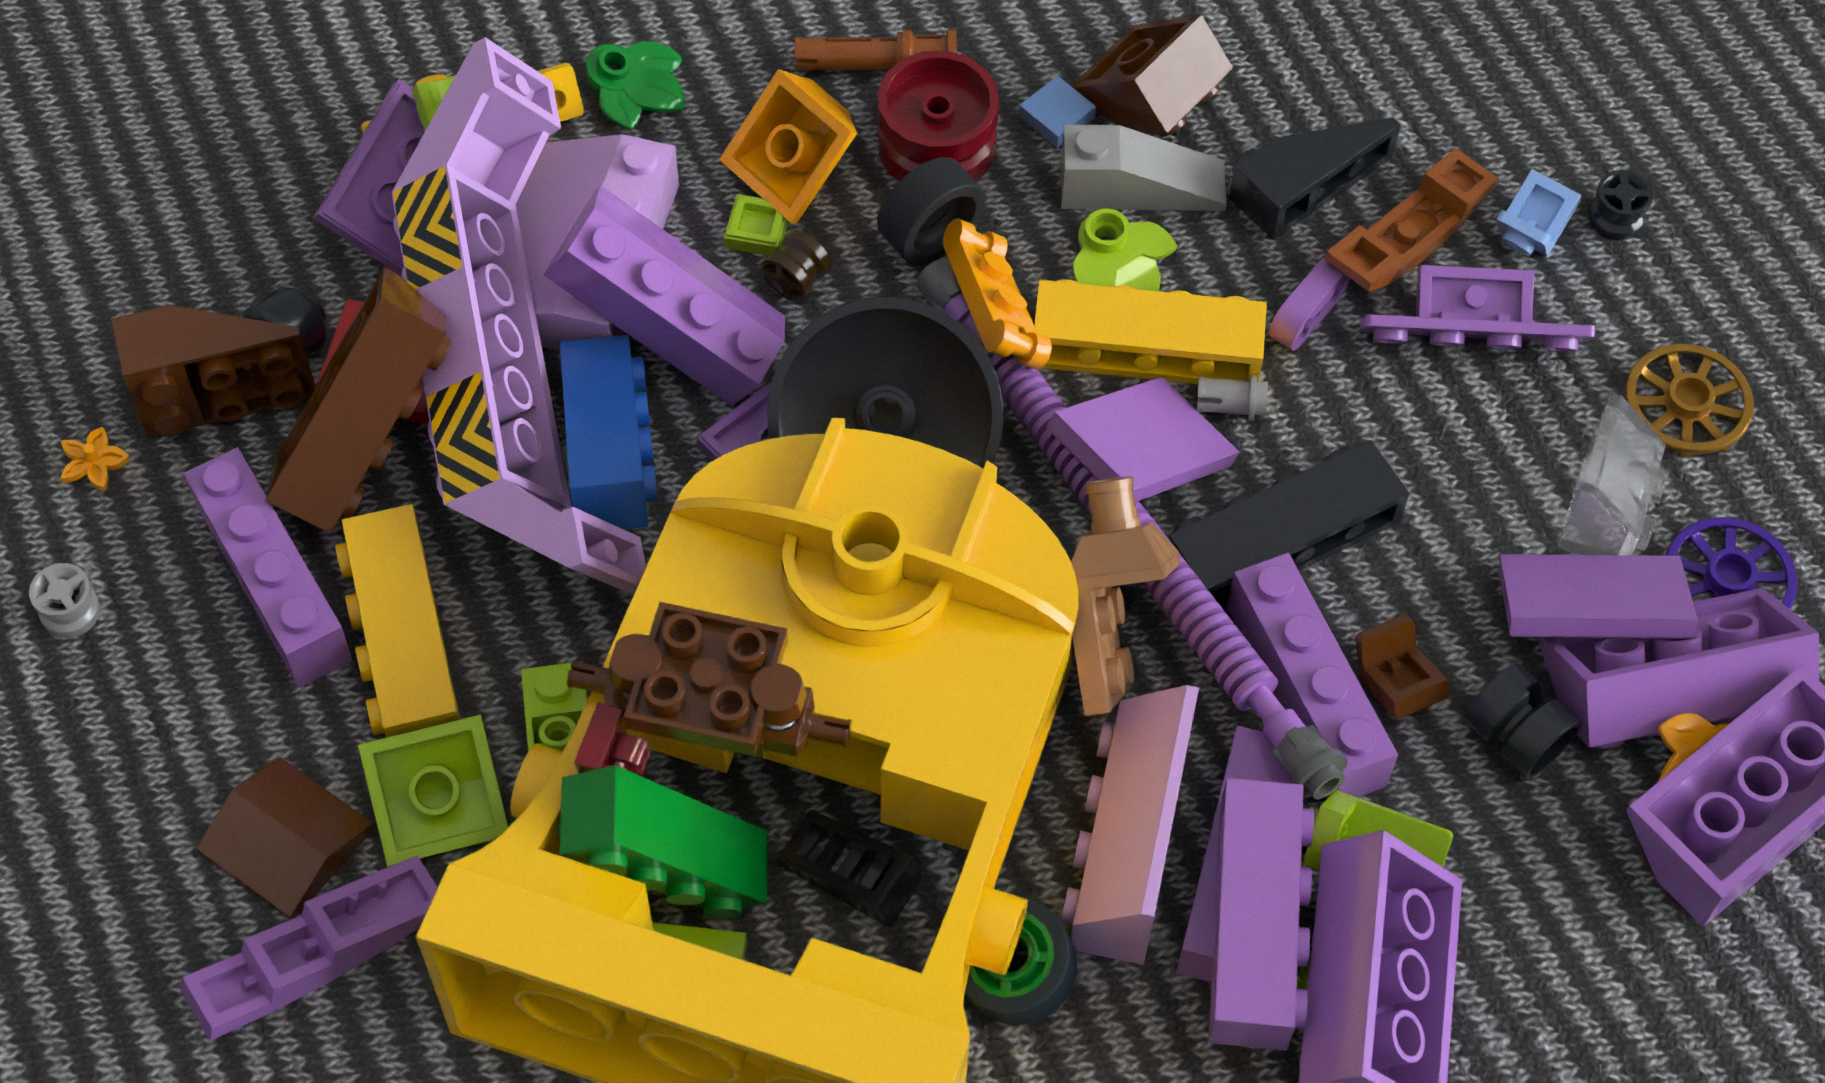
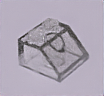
[1557,392,1670,555]

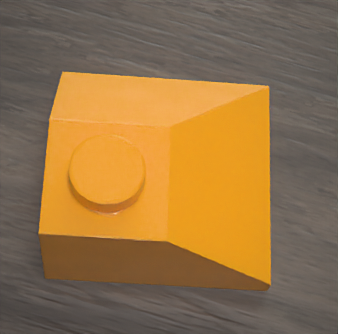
[719,69,857,224]

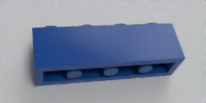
[560,335,658,529]

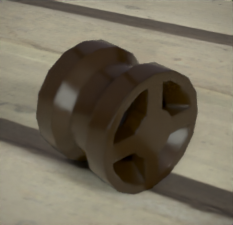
[760,230,832,302]

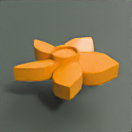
[60,427,130,492]

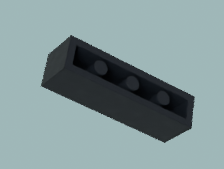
[1168,440,1409,608]

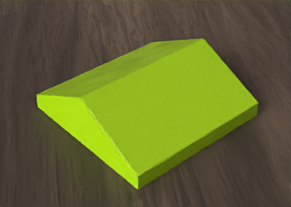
[358,715,508,867]

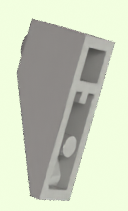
[1060,125,1227,211]

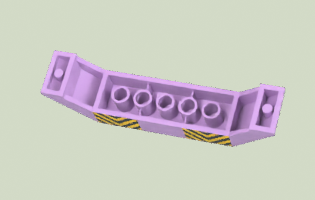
[392,37,646,595]

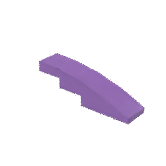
[180,855,438,1041]

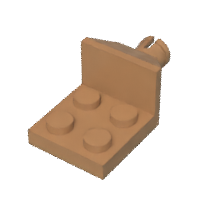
[1071,476,1181,716]

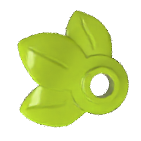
[1073,208,1177,291]

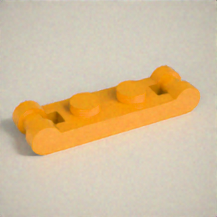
[943,218,1052,370]

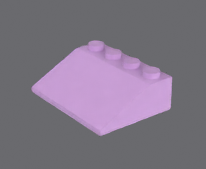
[515,134,679,351]

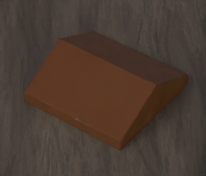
[196,757,375,920]

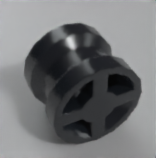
[1589,170,1653,241]

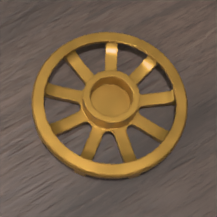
[1623,344,1754,458]

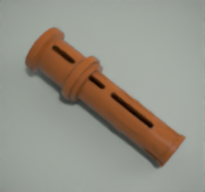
[795,29,957,72]

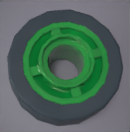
[964,895,1078,1026]

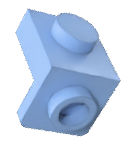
[1496,169,1581,257]

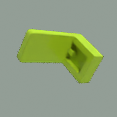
[1302,790,1453,871]

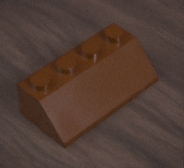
[266,266,451,533]

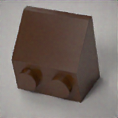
[1071,14,1233,137]

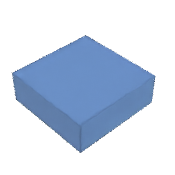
[1019,76,1096,148]

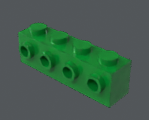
[558,765,767,919]

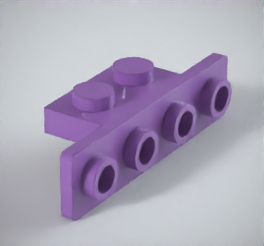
[1359,265,1595,352]

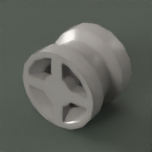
[29,563,101,638]

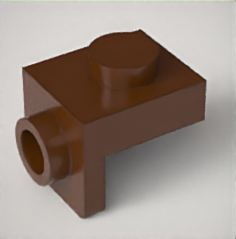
[1355,614,1449,720]

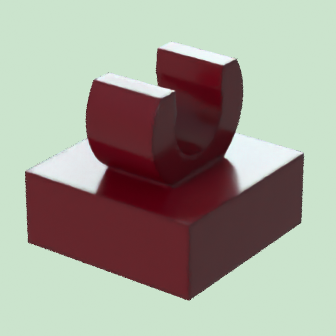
[574,702,651,776]

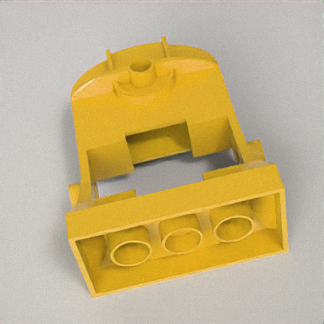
[416,418,1079,1083]

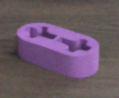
[1268,258,1350,351]

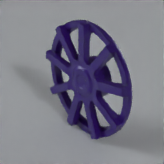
[1665,517,1797,609]

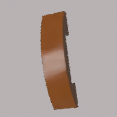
[1324,148,1499,291]

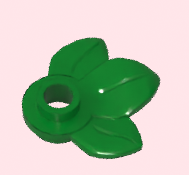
[585,41,685,131]

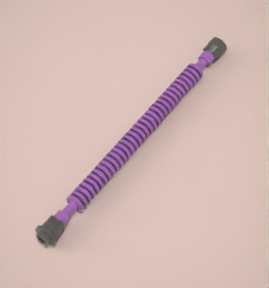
[917,258,1348,799]

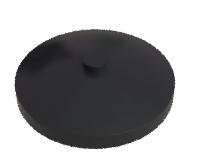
[767,296,1004,469]

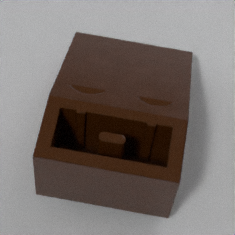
[111,305,316,438]

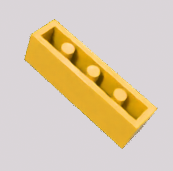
[1034,279,1267,384]
[335,504,460,738]

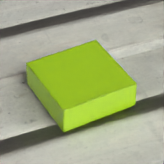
[724,194,789,256]

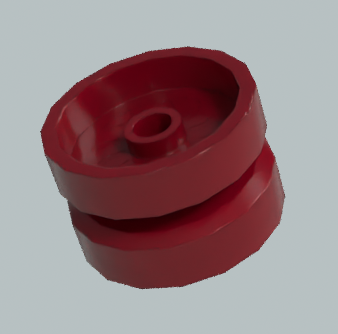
[878,51,999,181]

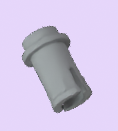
[1197,375,1268,421]

